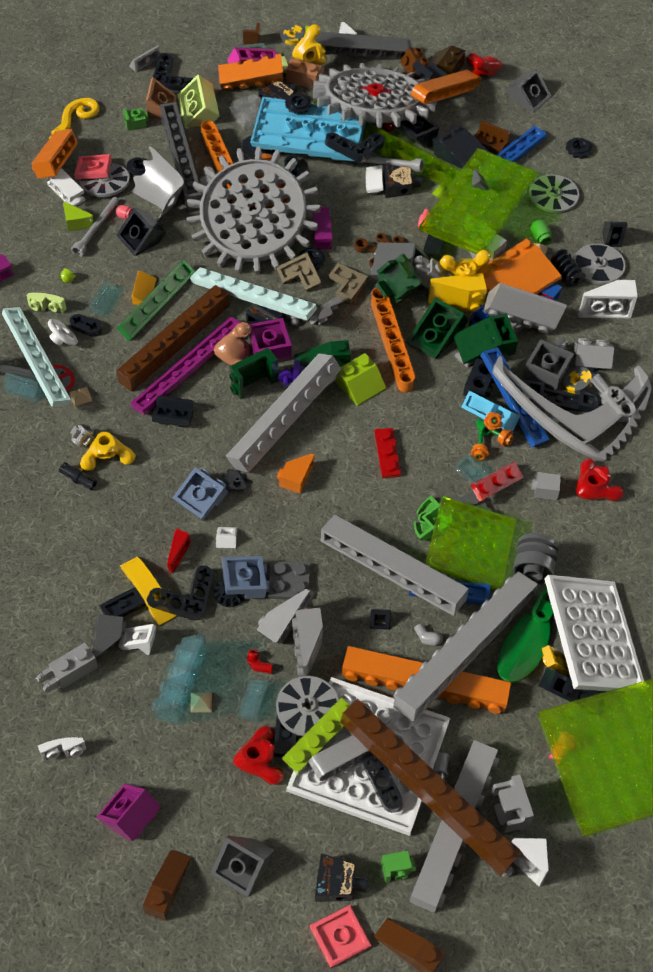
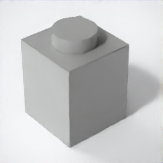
[531,472,561,500]

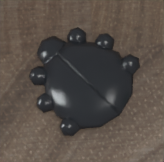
[223,469,251,491]

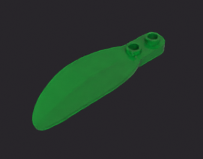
[497,589,554,683]

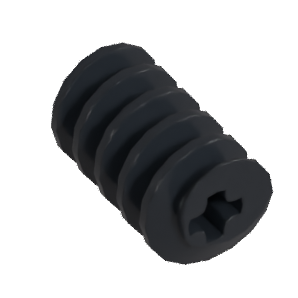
[550,249,586,287]

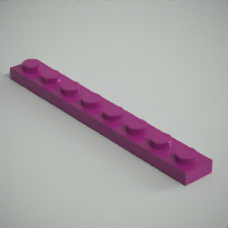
[130,317,241,416]

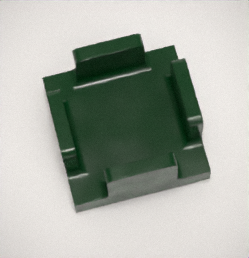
[375,254,424,304]

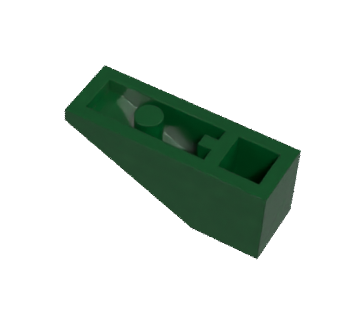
[294,340,350,367]

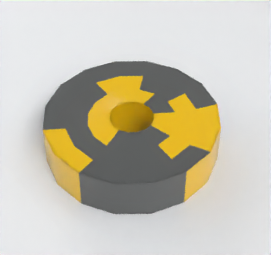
[280,25,305,45]
[563,367,593,394]

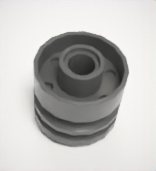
[513,533,559,584]

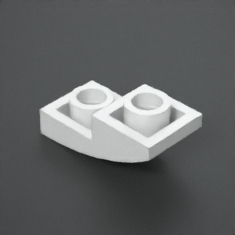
[366,165,384,194]
[38,737,86,761]

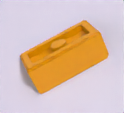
[132,270,157,305]

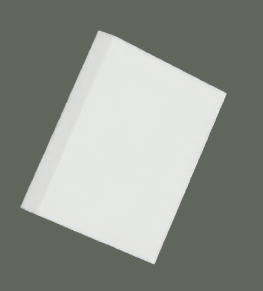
[511,838,548,887]

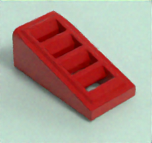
[167,529,191,573]

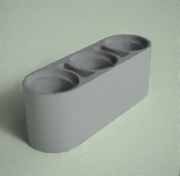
[309,735,372,781]

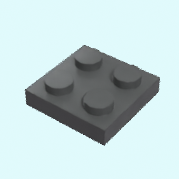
[268,561,310,600]

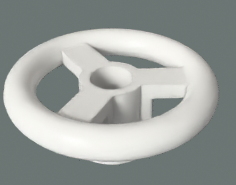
[48,319,78,346]

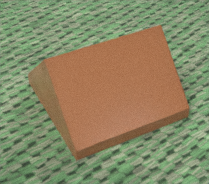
[146,77,177,118]

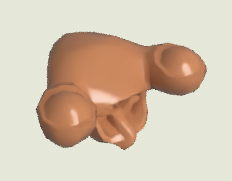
[214,322,251,365]

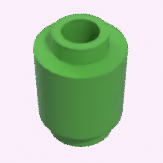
[530,220,553,245]

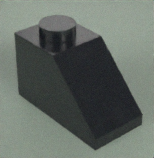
[602,221,628,247]

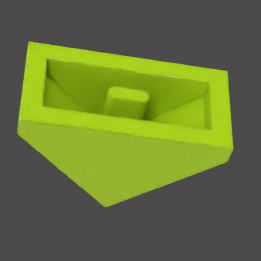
[63,202,94,231]

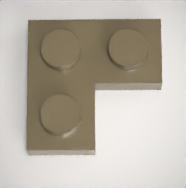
[276,253,322,291]
[329,263,368,304]

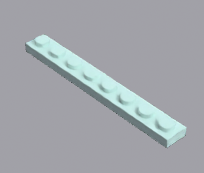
[190,267,317,321]
[2,307,71,407]

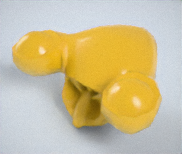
[292,24,327,65]
[440,249,491,276]
[80,431,136,471]

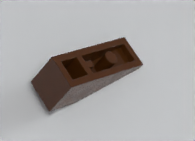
[143,850,191,921]
[374,919,445,972]

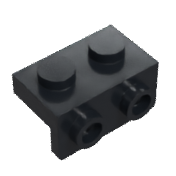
[412,60,447,81]
[152,395,194,427]

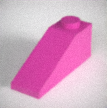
[227,47,276,64]

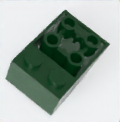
[453,314,518,364]

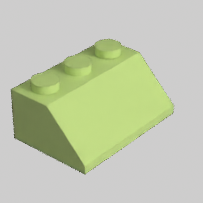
[177,75,220,128]

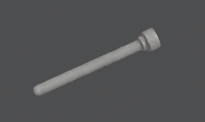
[365,157,424,172]
[71,197,119,257]

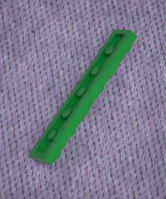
[117,259,196,340]

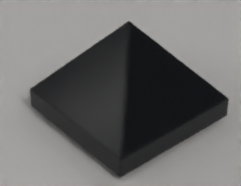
[370,609,391,630]

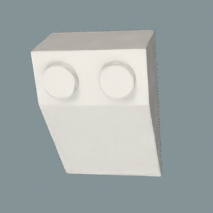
[578,280,637,318]

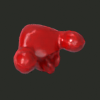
[466,53,502,76]
[576,458,624,501]
[233,726,285,785]

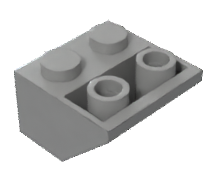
[573,338,614,369]

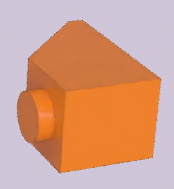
[277,454,315,493]

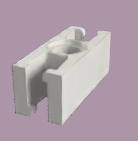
[46,168,85,206]

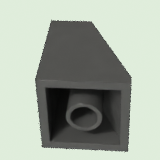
[371,243,429,289]

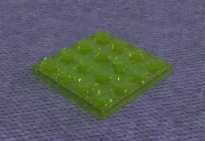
[425,496,516,590]

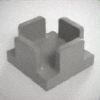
[491,775,534,833]

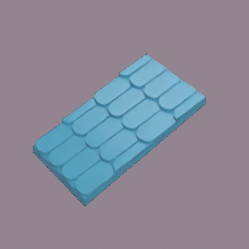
[250,97,366,161]

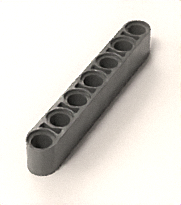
[315,32,411,59]

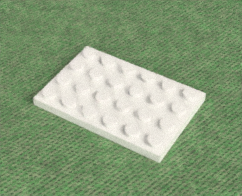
[545,575,647,693]

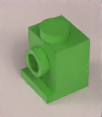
[123,108,149,131]
[381,851,416,883]

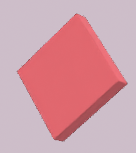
[74,154,112,180]
[310,905,372,968]

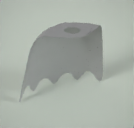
[116,146,184,221]

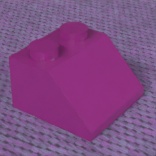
[249,318,292,361]
[96,784,161,841]

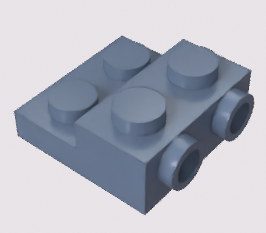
[173,467,229,521]
[222,556,269,599]

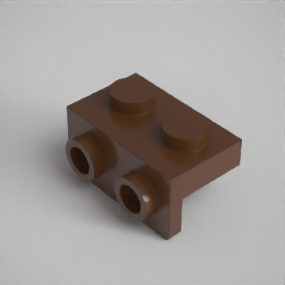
[400,47,430,80]
[474,120,510,154]

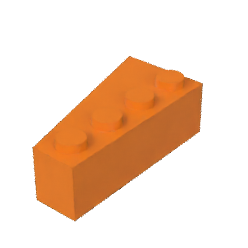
[218,54,284,90]

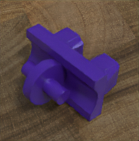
[278,360,306,386]

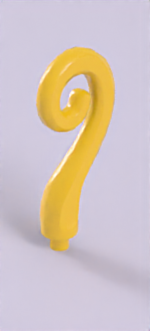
[49,98,100,139]

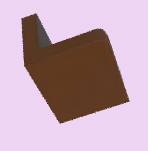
[243,23,261,46]

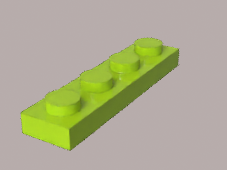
[282,697,350,774]

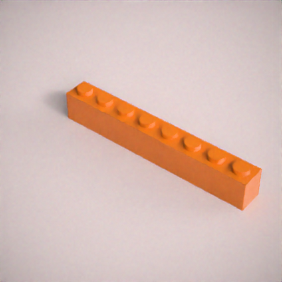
[342,646,511,714]

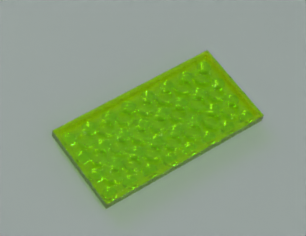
[419,148,538,254]

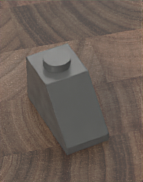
[92,614,126,657]

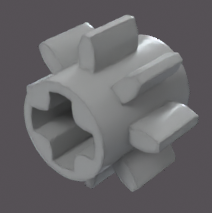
[70,424,95,447]

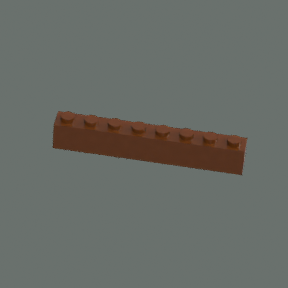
[117,284,229,392]

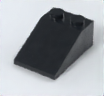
[432,125,491,171]

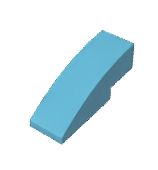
[462,391,520,432]

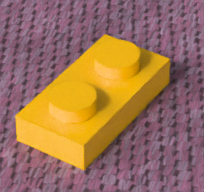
[542,645,570,676]

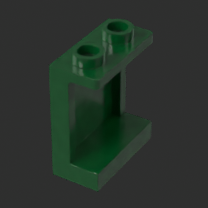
[229,348,278,399]

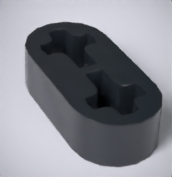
[70,314,102,337]

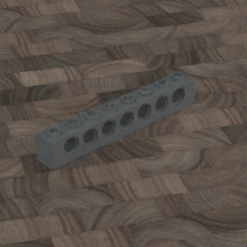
[160,102,202,211]

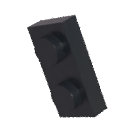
[99,587,145,617]
[273,715,297,757]

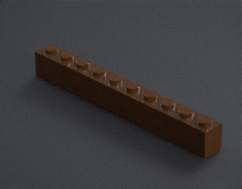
[340,699,521,876]

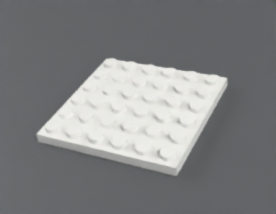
[286,677,450,836]

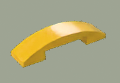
[120,557,177,626]

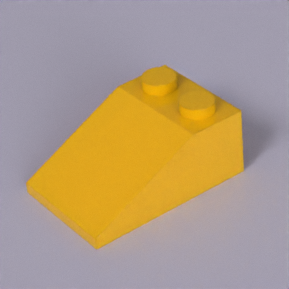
[428,273,487,313]

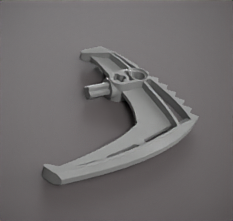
[492,356,652,461]

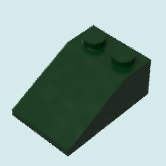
[406,297,469,359]

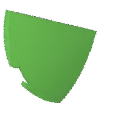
[414,496,456,541]

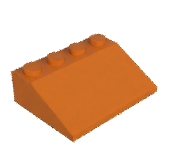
[476,239,562,298]

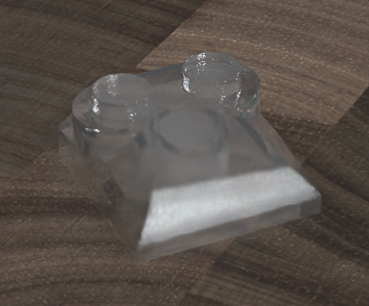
[228,94,261,131]

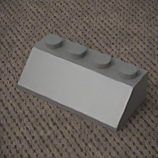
[484,283,567,334]

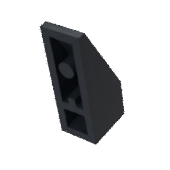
[538,668,609,716]

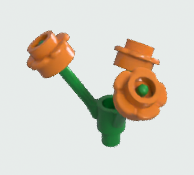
[471,412,514,461]

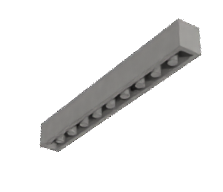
[393,572,538,722]

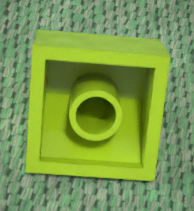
[335,353,386,406]

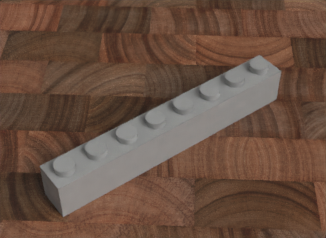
[226,354,341,473]
[321,515,469,616]
[410,740,499,913]

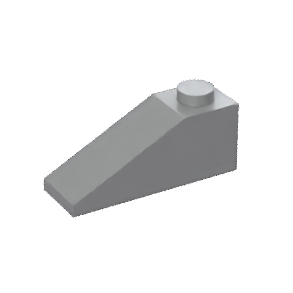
[257,589,314,644]

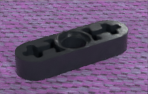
[363,753,402,813]

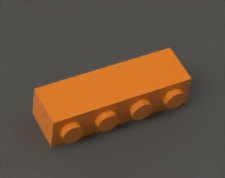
[31,129,78,179]

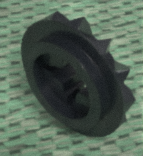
[285,93,311,114]
[566,138,592,159]
[127,157,149,176]
[298,248,325,270]
[214,580,245,607]

